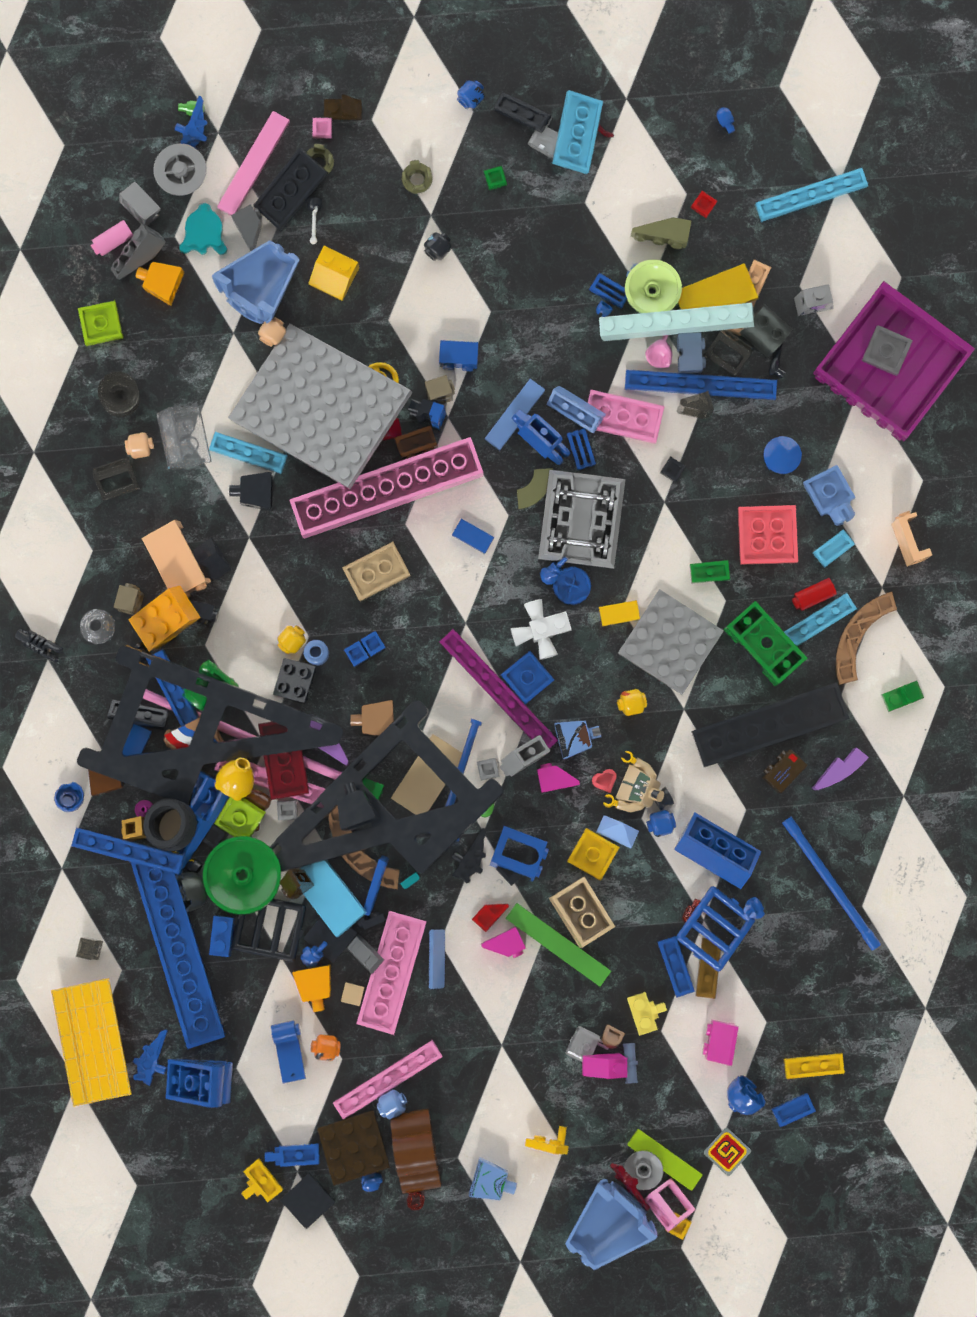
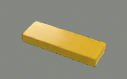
[784,1053,845,1079]

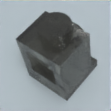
[76,937,103,960]

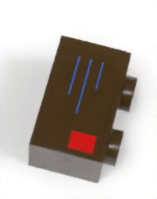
[762,749,807,794]

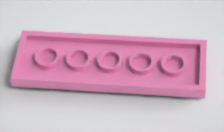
[357,911,427,1035]

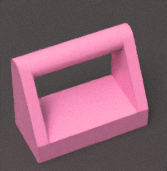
[644,1178,696,1232]

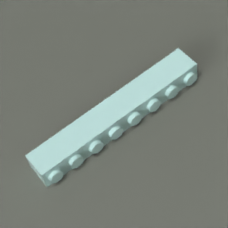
[599,303,754,341]

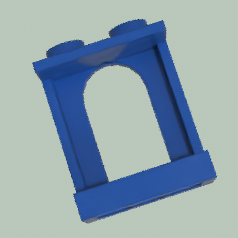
[490,826,549,882]

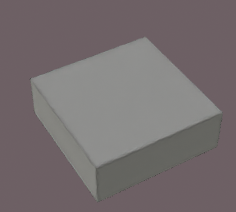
[477,758,500,781]
[277,800,298,821]

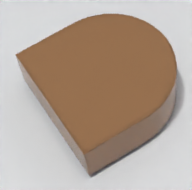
[602,1025,625,1048]

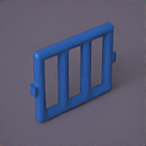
[676,886,755,971]

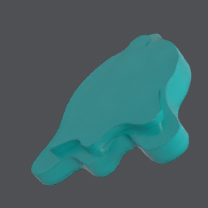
[179,203,227,255]

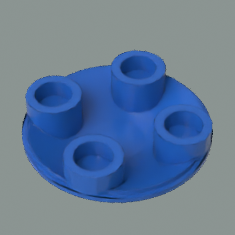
[764,436,802,474]

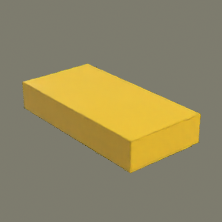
[599,600,640,626]

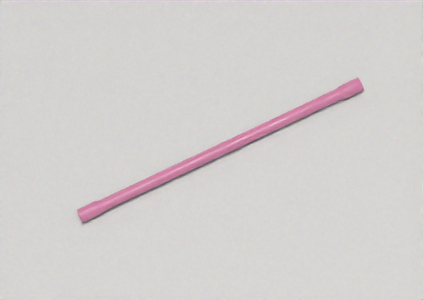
[143,689,342,780]

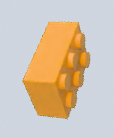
[128,586,201,651]

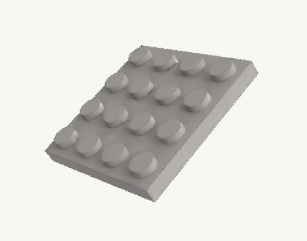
[618,589,724,695]

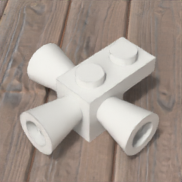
[511,599,571,660]

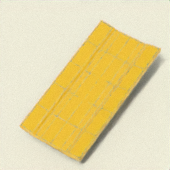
[51,978,132,1107]

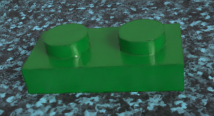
[689,560,730,584]

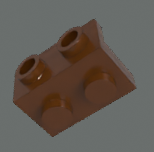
[395,426,438,460]

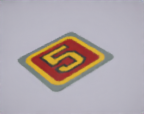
[704,1128,751,1176]

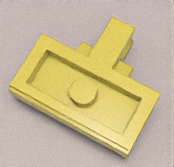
[627,992,667,1036]

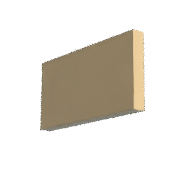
[391,734,462,815]

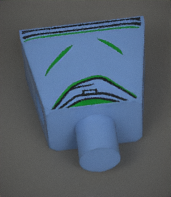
[469,1157,517,1200]

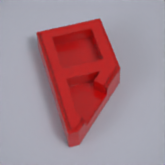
[472,904,510,932]

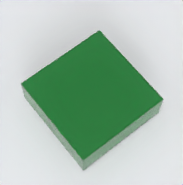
[484,166,507,190]

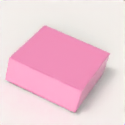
[313,118,332,138]

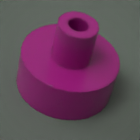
[135,800,153,817]

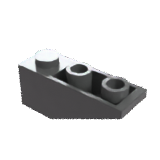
[111,224,165,280]

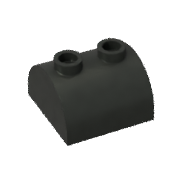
[739,304,792,358]

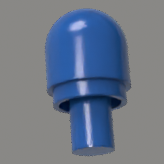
[716,107,735,134]

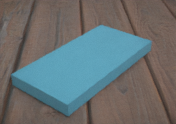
[552,90,603,174]
[300,860,367,937]

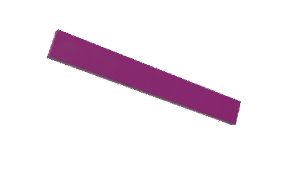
[439,629,558,749]

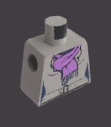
[794,285,833,316]

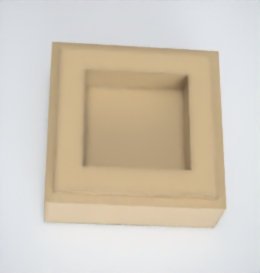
[341,982,365,1006]

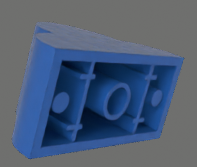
[166,1059,233,1108]

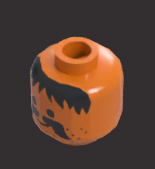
[311,1034,340,1061]

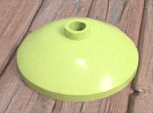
[625,260,682,313]

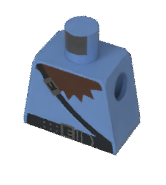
[554,721,601,760]

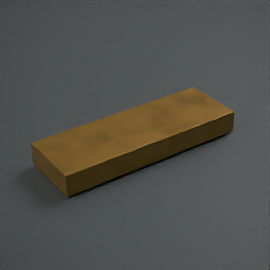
[695,938,721,999]

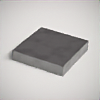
[862,325,913,376]

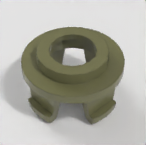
[307,144,334,174]
[402,160,433,194]

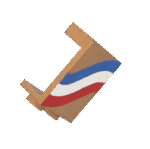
[164,714,223,749]

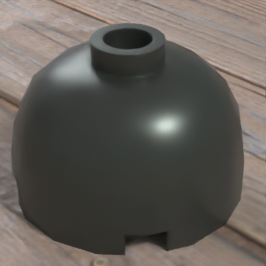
[176,872,207,912]

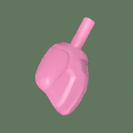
[645,335,673,368]

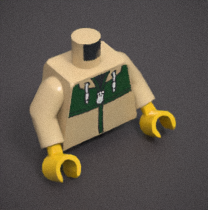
[603,751,664,813]

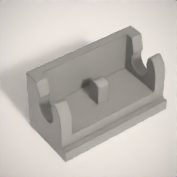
[119,182,161,226]

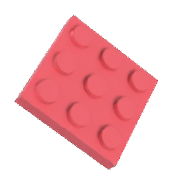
[738,505,798,565]

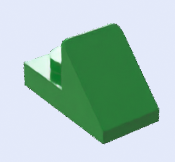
[881,680,924,712]

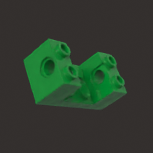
[723,601,807,686]

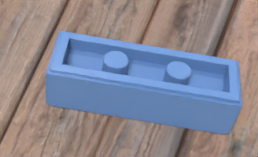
[546,386,606,433]
[429,929,445,989]

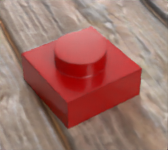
[691,191,717,218]

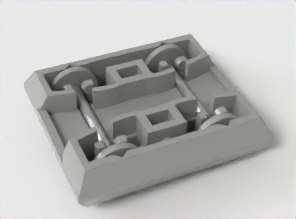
[538,470,625,569]

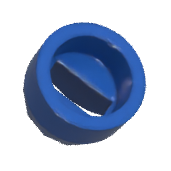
[596,301,613,317]

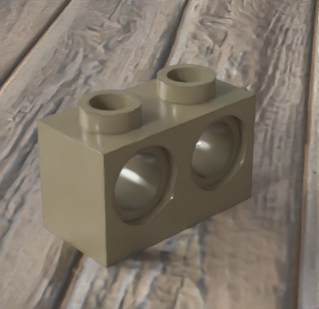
[425,375,455,404]
[114,583,144,615]

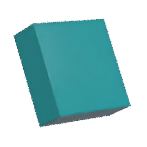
[400,872,420,889]

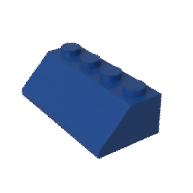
[674,812,761,889]

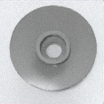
[624,1151,663,1190]

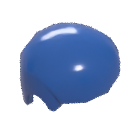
[54,782,84,812]

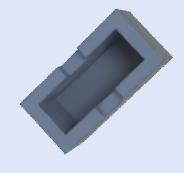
[676,333,706,374]

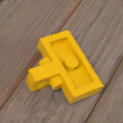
[241,1159,283,1202]

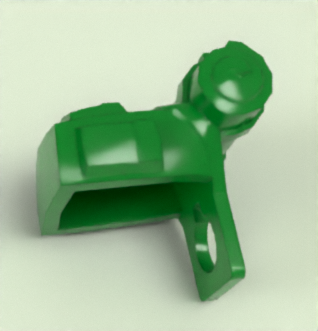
[182,660,239,712]

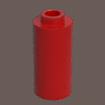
[792,578,837,611]

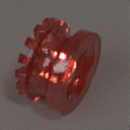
[407,1191,425,1210]

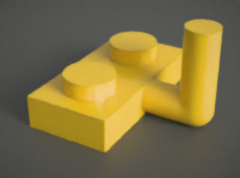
[525,1126,568,1154]

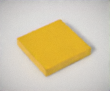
[567,828,620,881]

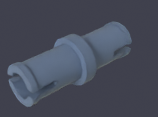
[623,1043,638,1083]

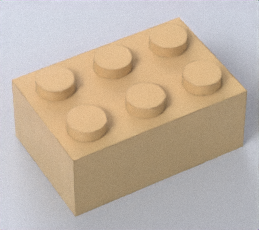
[549,877,615,948]

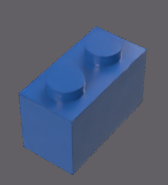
[439,340,478,371]
[209,915,235,957]

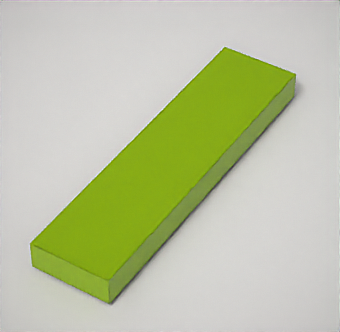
[627,1129,703,1191]

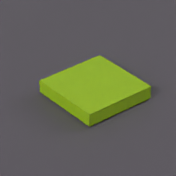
[78,301,123,346]
[214,797,266,837]

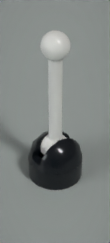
[307,198,322,244]

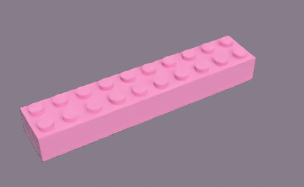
[290,437,483,539]

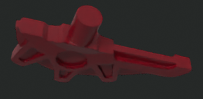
[610,1163,650,1211]

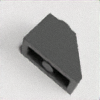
[231,204,262,251]

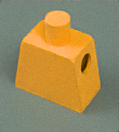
[136,262,184,305]
[292,965,331,1012]

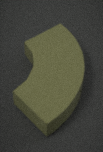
[517,468,553,510]

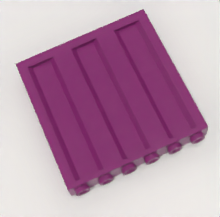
[813,281,975,441]

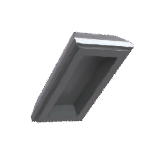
[346,934,384,974]

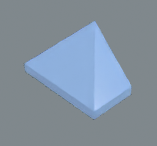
[596,815,639,848]

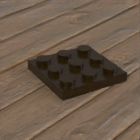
[317,1110,391,1186]

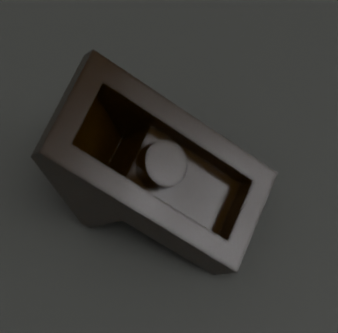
[324,94,362,120]

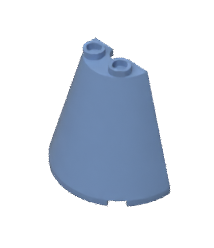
[212,240,299,324]
[565,1179,657,1270]

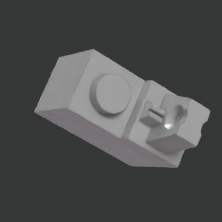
[500,735,550,777]

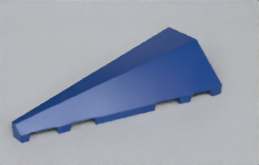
[176,771,229,870]

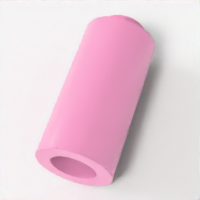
[91,220,133,256]

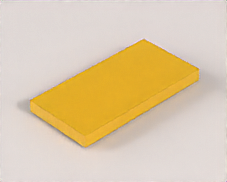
[678,263,758,309]

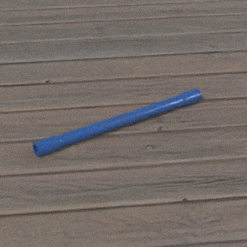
[782,816,881,951]

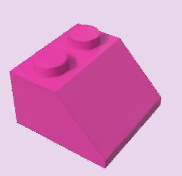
[702,1020,739,1066]

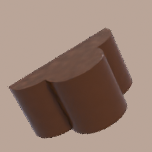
[390,1108,442,1194]

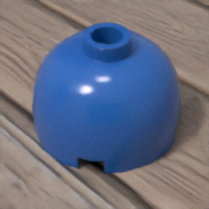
[727,1075,765,1115]

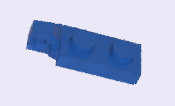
[265,1143,320,1167]

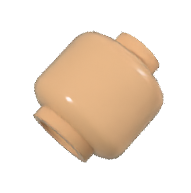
[258,317,286,347]
[125,432,154,459]

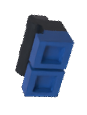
[408,398,446,431]
[344,631,386,668]

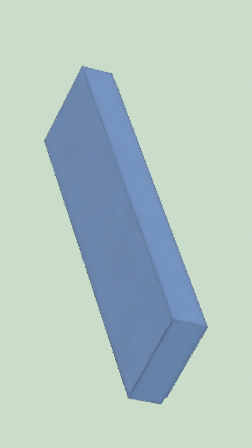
[485,379,545,451]

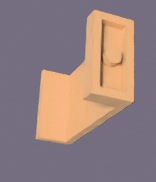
[142,520,211,598]

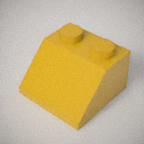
[309,246,359,301]

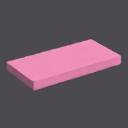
[588,390,665,444]

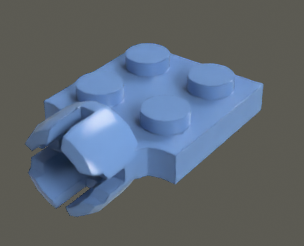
[803,465,856,526]

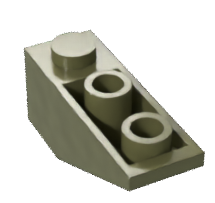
[630,217,692,249]

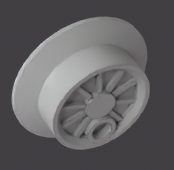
[153,144,206,196]

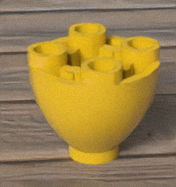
[215,758,254,801]

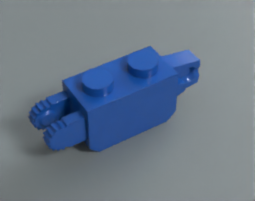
[512,409,570,465]

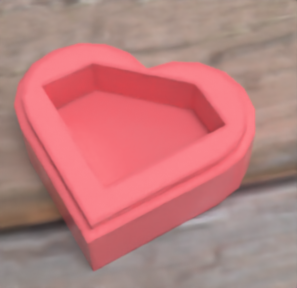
[592,769,617,793]

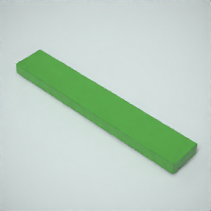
[505,903,611,987]

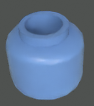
[303,640,329,666]
[377,1090,407,1119]

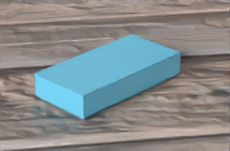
[813,529,855,568]

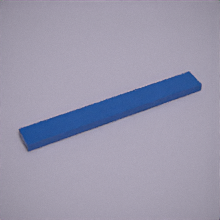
[625,370,777,400]

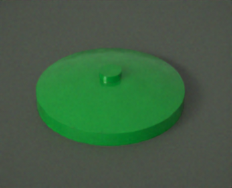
[203,836,281,915]

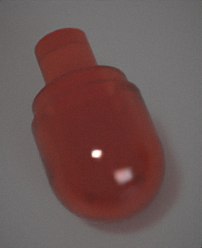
[682,899,700,923]

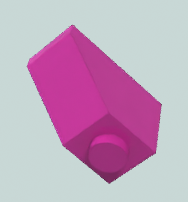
[537,763,580,793]
[481,927,526,958]
[582,1053,627,1079]

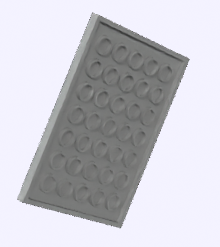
[228,323,412,489]

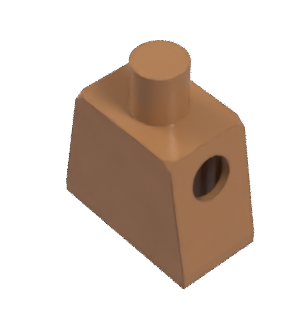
[351,700,394,736]

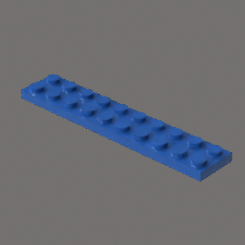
[131,851,226,1049]

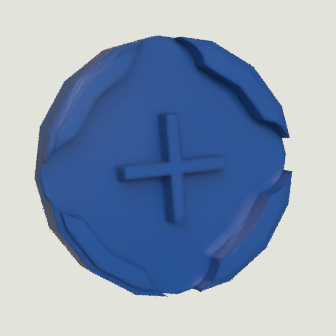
[553,567,591,605]

